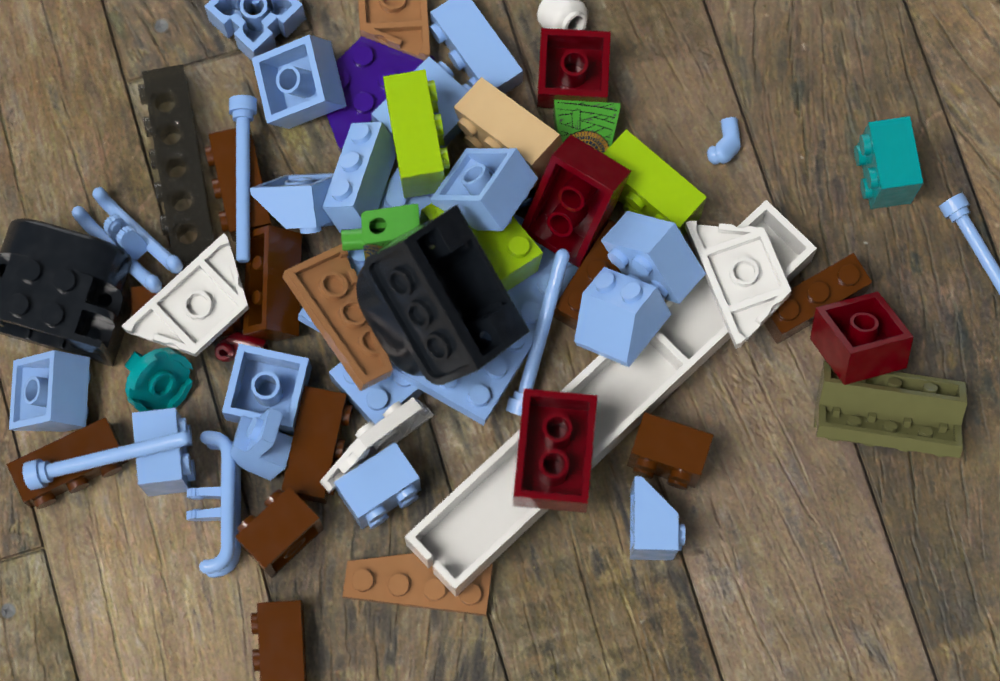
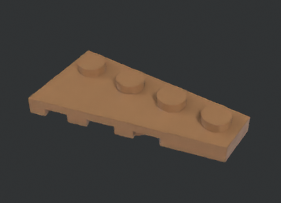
[282,244,393,391]
[342,553,493,616]

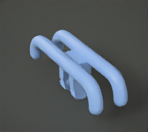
[72,187,183,294]
[186,430,241,578]

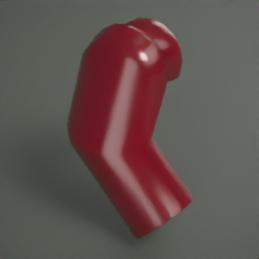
[214,332,269,362]

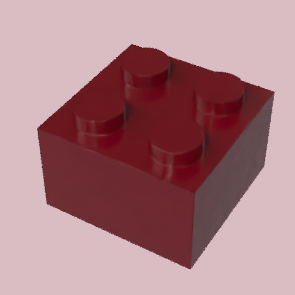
[537,28,611,108]
[810,291,914,385]

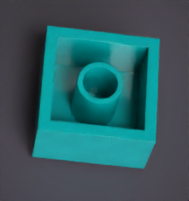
[854,116,923,209]

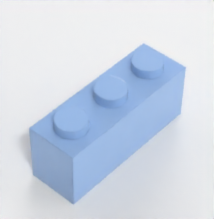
[429,0,523,94]
[322,122,396,233]

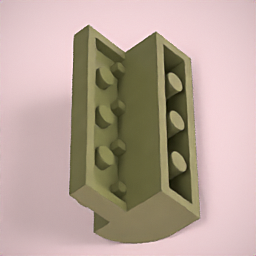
[814,361,968,458]

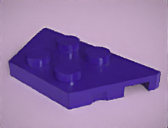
[326,36,435,152]

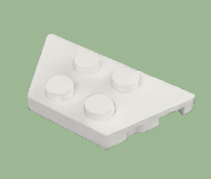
[685,221,791,349]
[122,233,249,357]
[320,397,434,493]

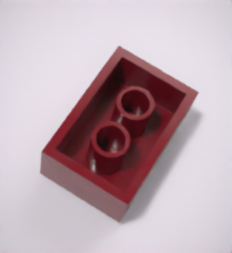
[522,135,631,268]
[513,388,598,513]

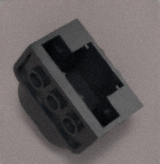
[356,205,530,385]
[0,218,132,367]

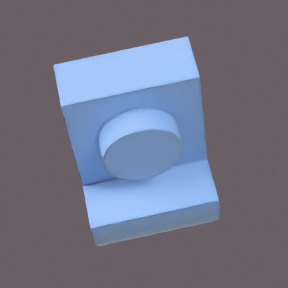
[230,408,293,481]

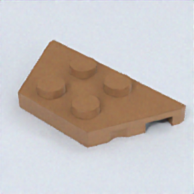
[358,0,430,61]

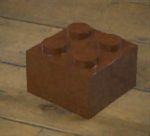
[627,412,714,490]
[235,487,324,578]

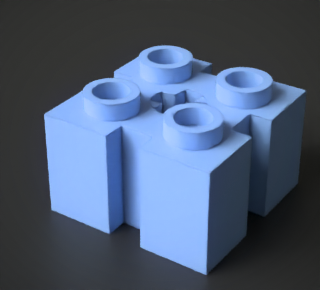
[204,0,306,61]

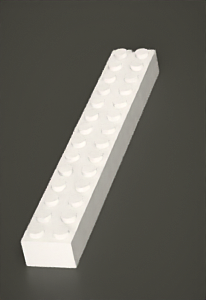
[405,200,817,597]

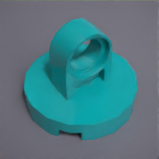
[124,347,193,412]

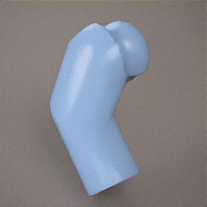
[707,117,741,165]

